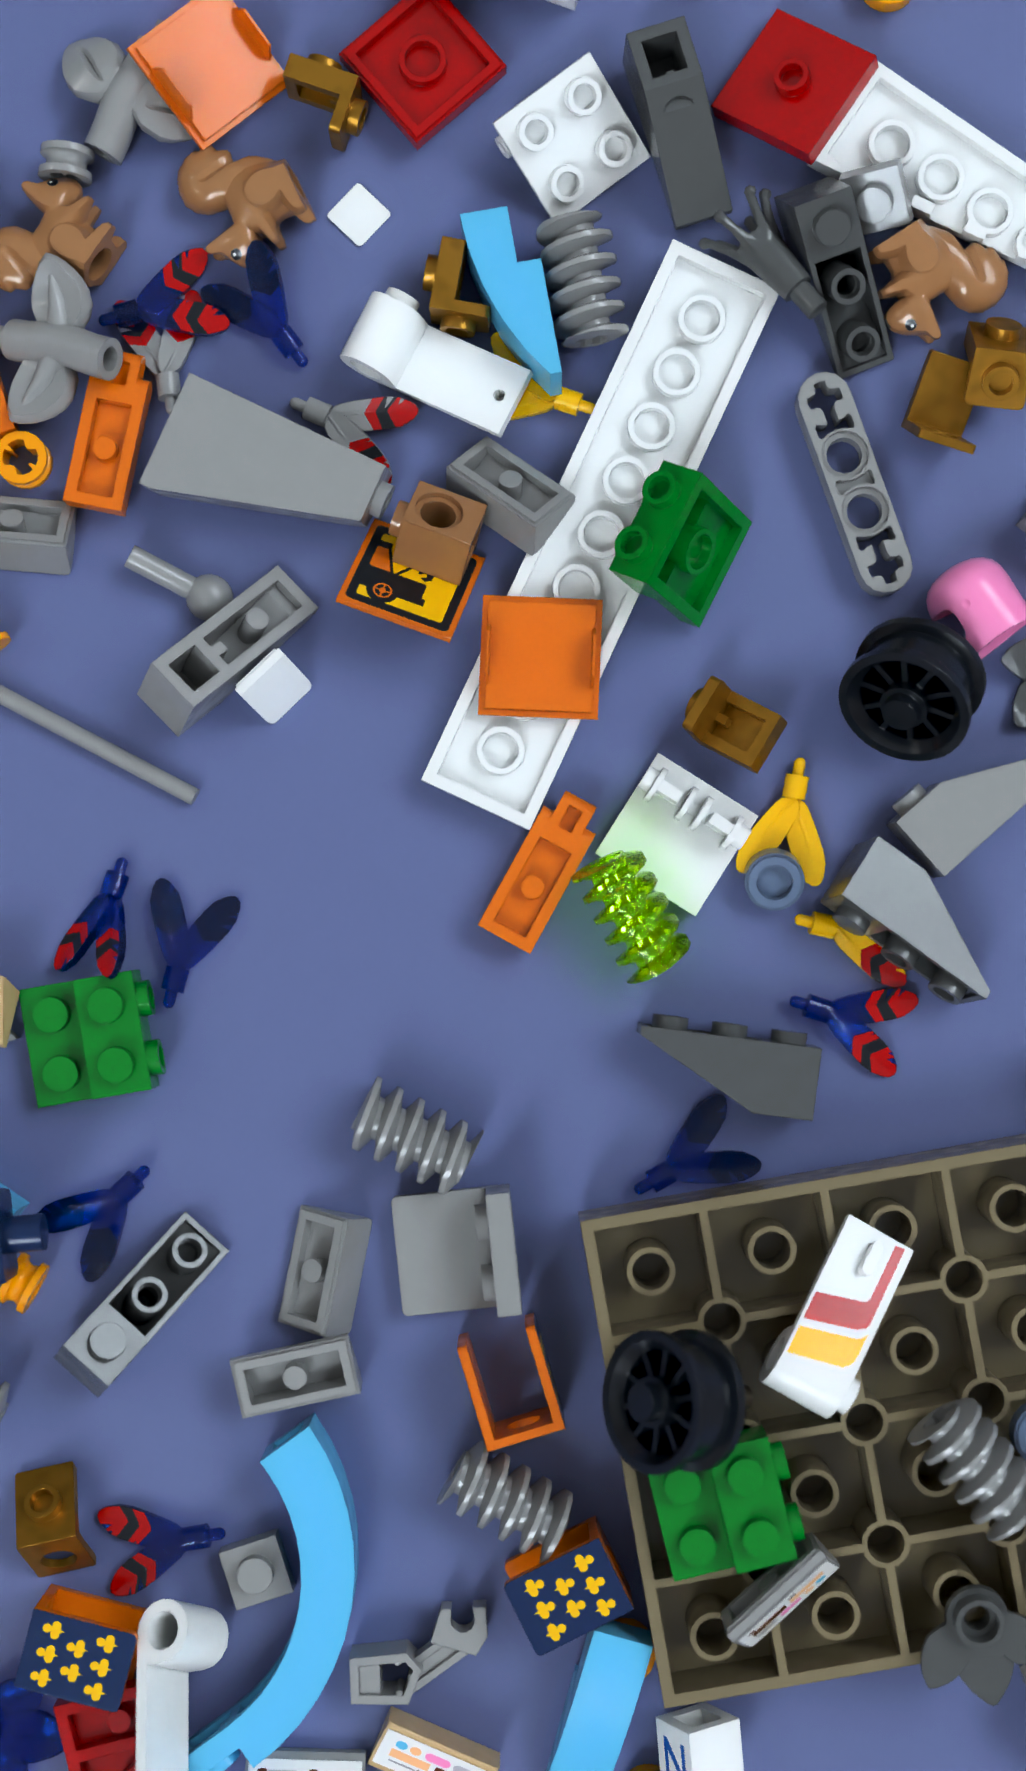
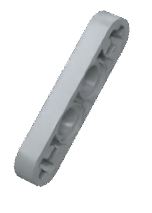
[794,372,913,597]

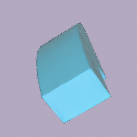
[460,206,562,396]
[546,1620,653,1771]

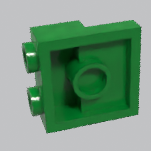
[609,460,752,628]
[18,969,166,1108]
[648,1425,806,1582]

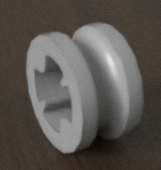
[38,140,95,188]

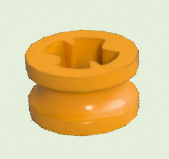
[0,431,53,489]
[0,1252,50,1314]

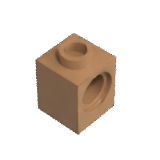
[388,481,488,586]

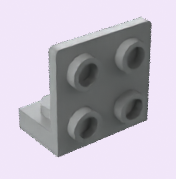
[391,1184,522,1318]

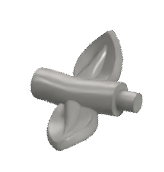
[62,19,193,166]
[0,252,123,424]

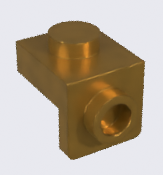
[283,52,368,152]
[423,236,491,338]
[963,317,1026,410]
[682,676,787,774]

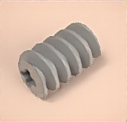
[536,210,629,348]
[351,1076,484,1195]
[907,1398,1026,1541]
[436,1440,573,1564]

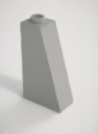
[139,372,395,528]

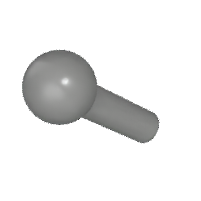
[124,545,233,621]

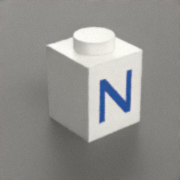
[655,1702,744,1771]

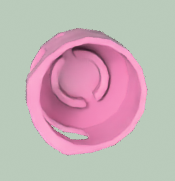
[926,557,1026,660]

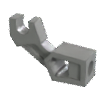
[349,1600,488,1705]

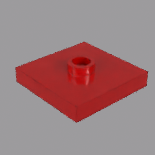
[339,0,507,150]
[711,8,879,165]

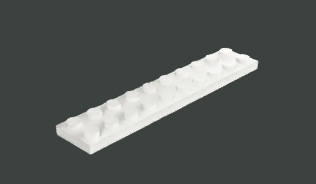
[421,239,779,831]

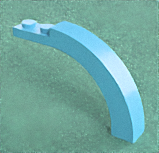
[189,1412,359,1771]

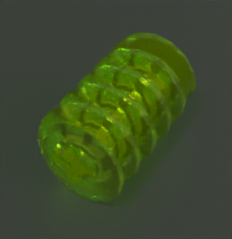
[571,850,691,984]

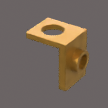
[901,349,976,454]
[15,1461,96,1577]

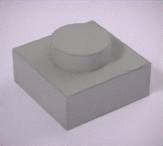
[839,158,914,235]
[218,1528,296,1611]

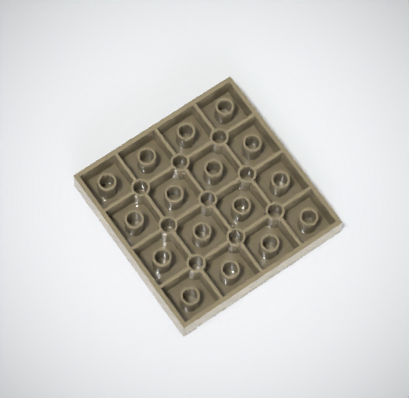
[578,1133,1026,1708]

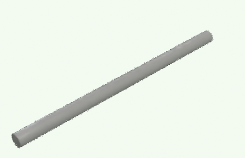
[0,684,200,805]

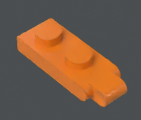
[63,352,152,517]
[478,790,597,954]

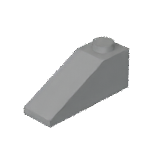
[137,565,319,737]
[886,759,1026,878]

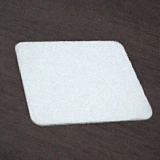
[328,184,390,246]

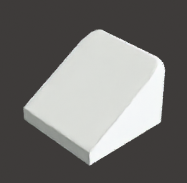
[235,648,312,724]

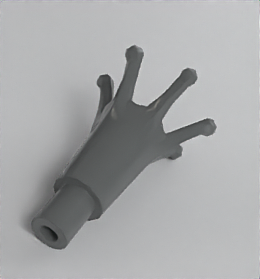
[698,185,827,320]

